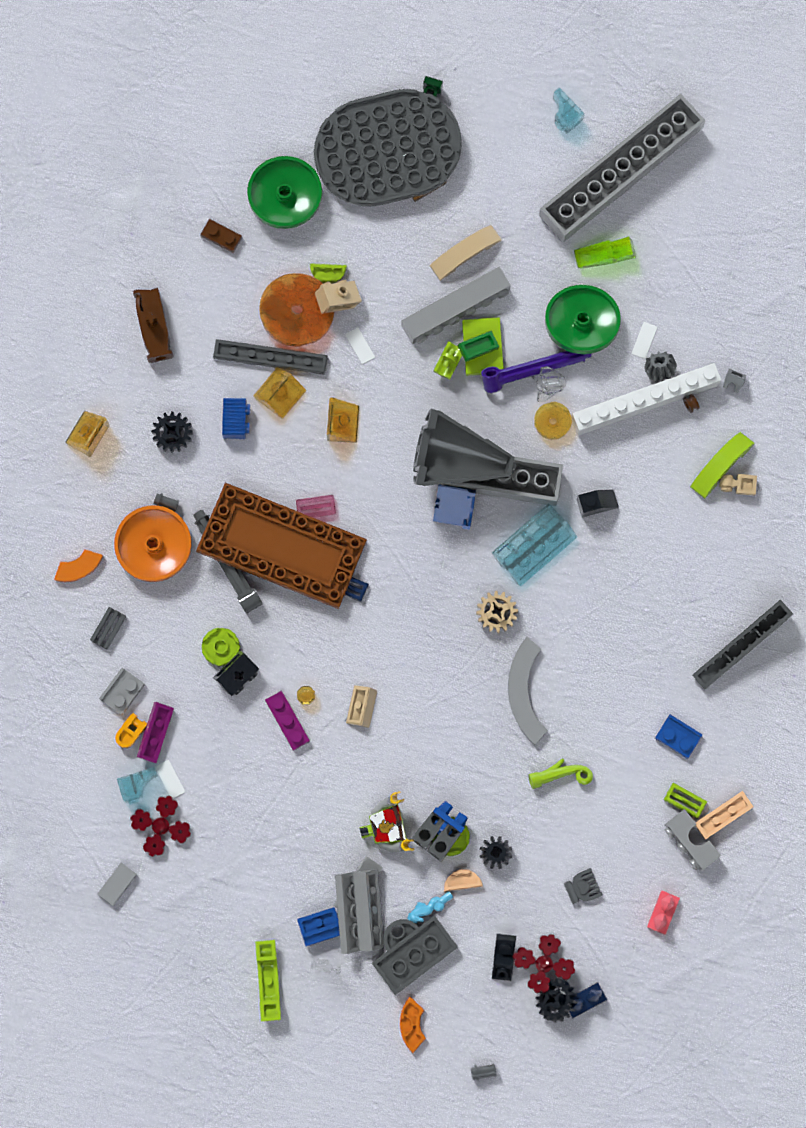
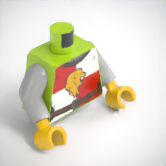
[359,791,414,852]

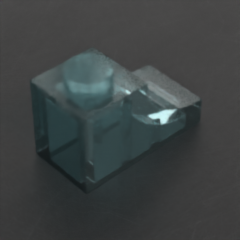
[553,87,584,134]
[117,767,158,805]

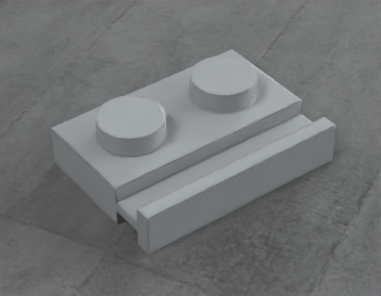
[99,668,145,715]

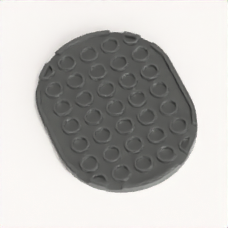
[314,89,462,206]

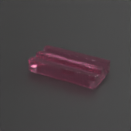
[296,495,336,518]

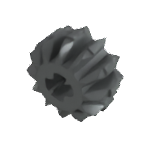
[644,351,677,382]

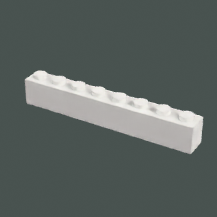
[571,363,721,436]

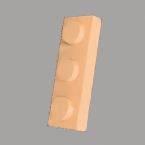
[695,791,753,840]

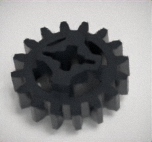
[151,411,193,453]
[535,978,577,1023]

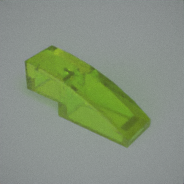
[574,237,636,268]

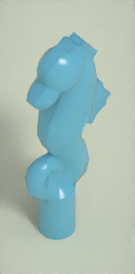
[407,892,453,924]

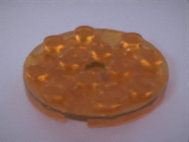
[259,273,335,347]

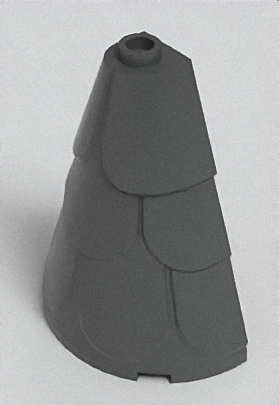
[413,409,516,486]

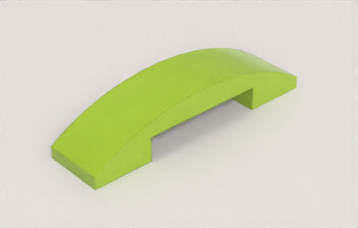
[690,432,755,499]
[255,940,281,1022]

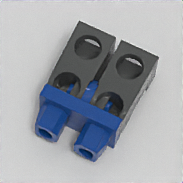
[411,801,468,862]

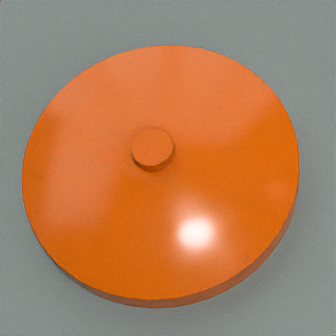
[114,505,192,582]

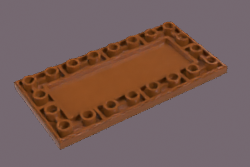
[196,482,367,609]

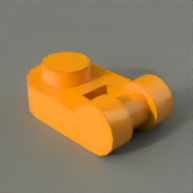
[115,713,147,748]

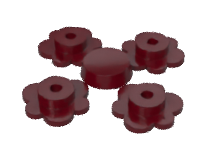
[130,795,191,857]
[513,934,575,993]

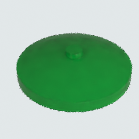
[247,156,322,229]
[545,285,621,354]

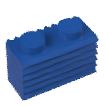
[222,398,250,439]

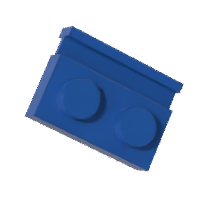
[655,714,703,759]
[297,907,340,947]

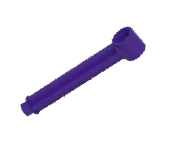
[481,351,591,393]

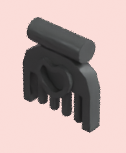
[564,868,603,904]

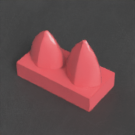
[647,890,680,935]

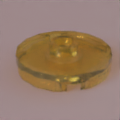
[534,402,572,440]

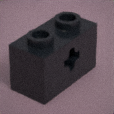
[213,651,259,696]

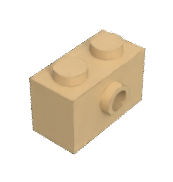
[315,280,361,314]

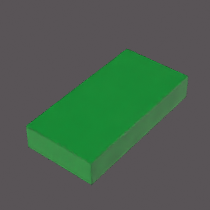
[457,331,500,362]

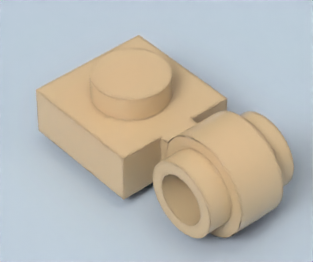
[719,474,757,496]

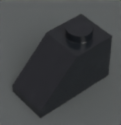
[577,489,619,518]

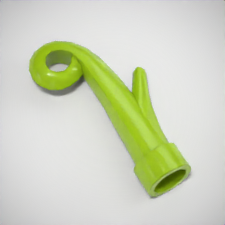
[528,759,593,789]

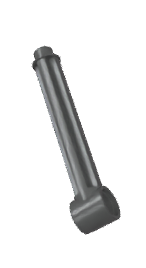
[193,510,263,614]

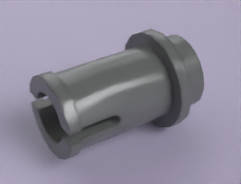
[153,493,179,512]
[471,1064,496,1081]

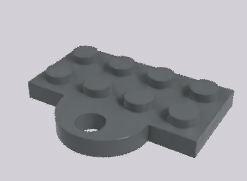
[372,915,458,995]

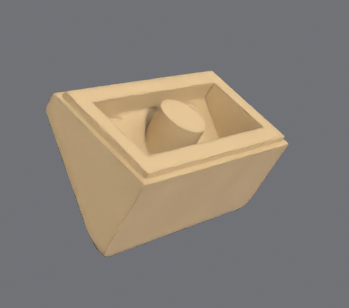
[346,685,377,728]

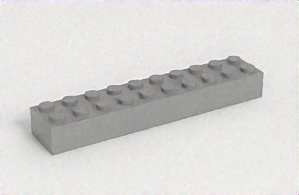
[539,94,705,243]

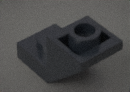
[491,934,516,981]

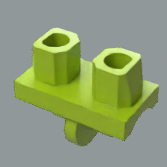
[433,341,462,380]

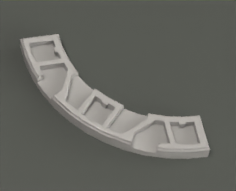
[508,637,548,745]

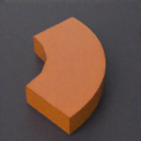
[54,549,103,582]
[400,997,426,1053]

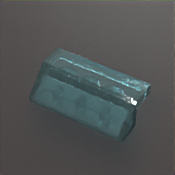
[492,504,577,587]

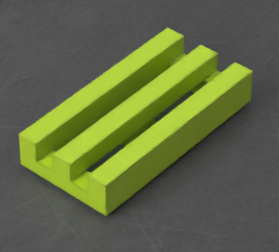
[663,783,707,819]

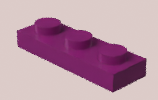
[265,690,310,751]
[137,702,174,763]

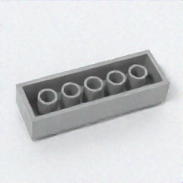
[444,457,563,506]

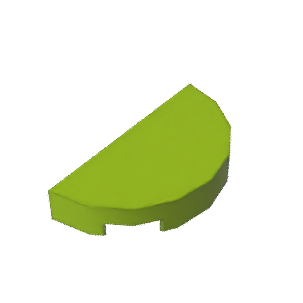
[310,263,347,284]

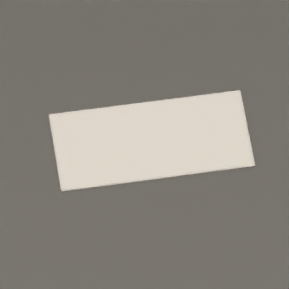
[631,322,657,359]
[345,327,375,364]
[155,760,185,798]

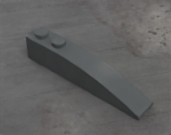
[692,599,794,690]

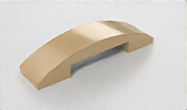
[430,225,502,281]

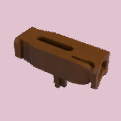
[133,288,174,363]

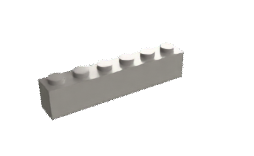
[401,267,511,344]

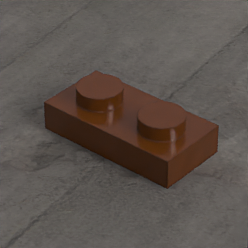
[200,219,242,253]

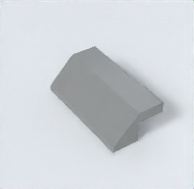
[335,869,384,954]

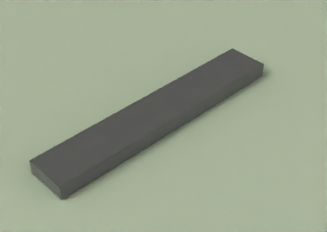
[213,339,328,375]

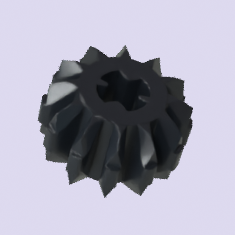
[479,836,512,869]

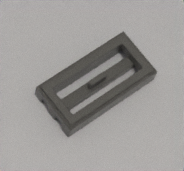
[90,607,126,650]

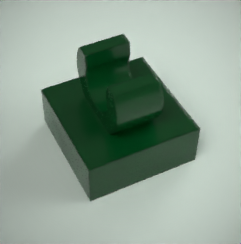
[423,76,443,97]

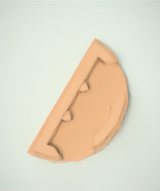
[444,869,483,892]

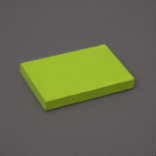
[462,317,503,376]

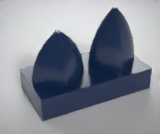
[569,982,607,1019]

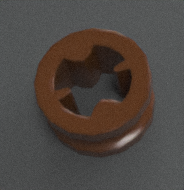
[683,394,700,413]

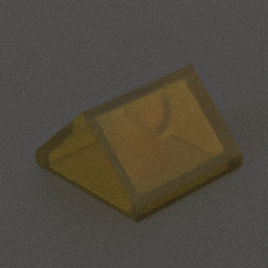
[253,367,306,420]
[327,397,359,443]
[65,411,110,457]

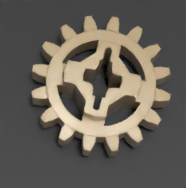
[476,591,518,633]

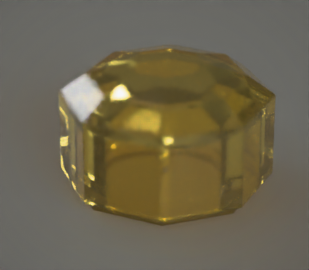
[297,686,315,705]

